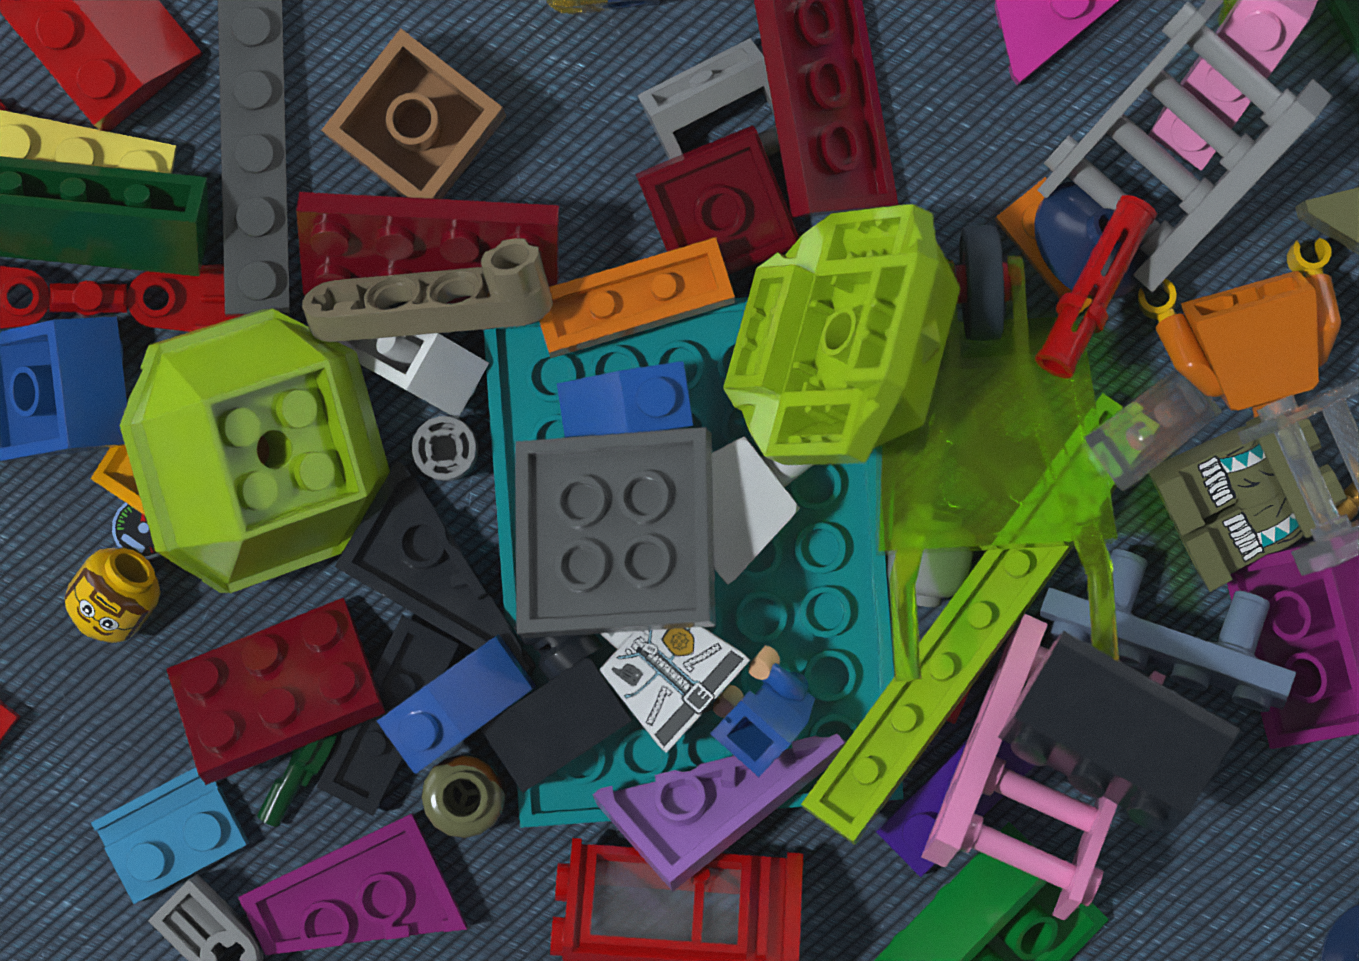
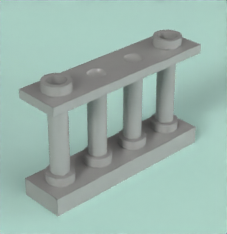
[1037,0,1332,292]

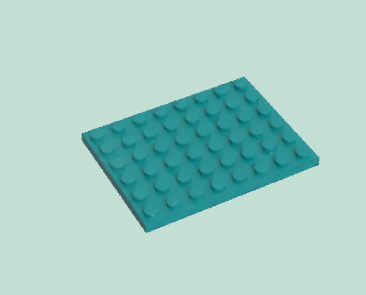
[483,297,904,828]

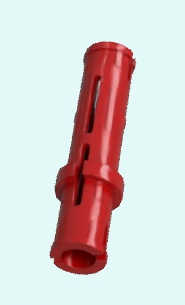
[1035,195,1157,378]

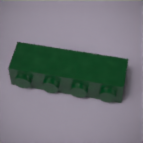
[0,157,210,276]

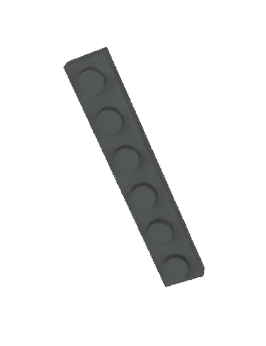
[217,0,290,317]

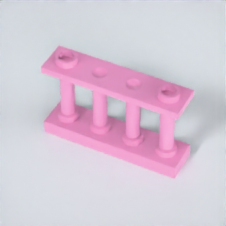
[921,613,1166,920]

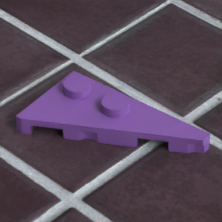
[593,734,845,892]

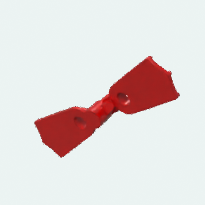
[0,263,239,332]

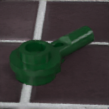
[257,732,338,827]

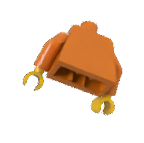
[1138,238,1341,424]

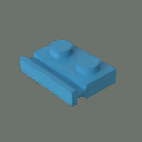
[91,767,250,904]

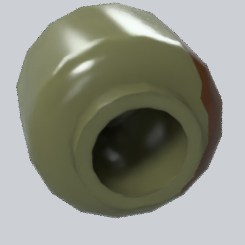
[421,752,507,838]

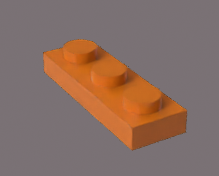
[539,237,735,359]

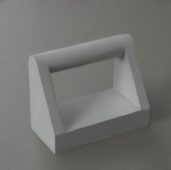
[637,38,780,160]

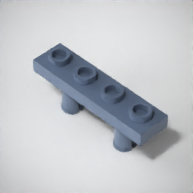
[1040,549,1296,712]

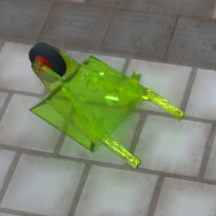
[876,225,1119,681]

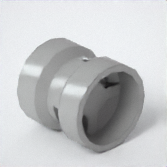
[412,416,479,481]

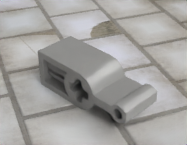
[148,874,264,961]

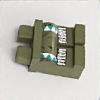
[1146,412,1347,592]

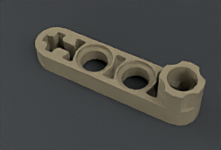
[302,238,553,342]

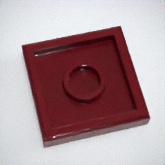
[635,125,799,275]

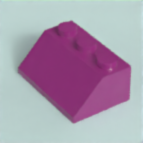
[1227,531,1359,749]

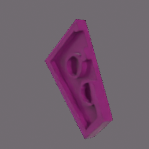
[238,812,468,955]

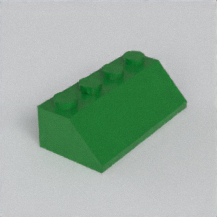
[874,822,1109,961]

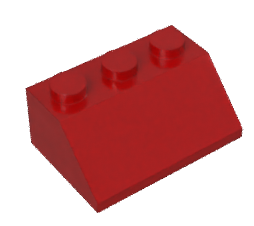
[0,0,203,132]

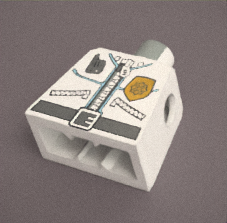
[600,627,750,753]

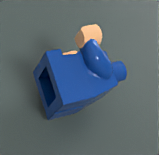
[710,646,815,777]

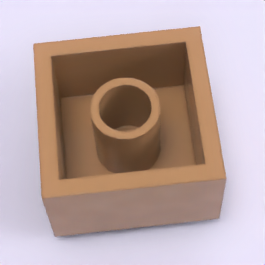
[321,28,506,199]

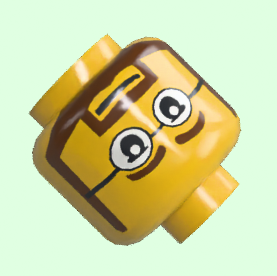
[64,548,161,643]

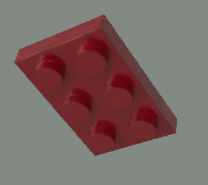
[166,597,385,785]

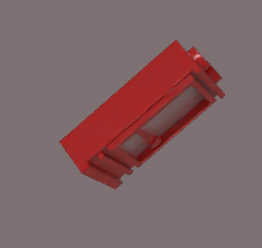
[550,838,803,961]

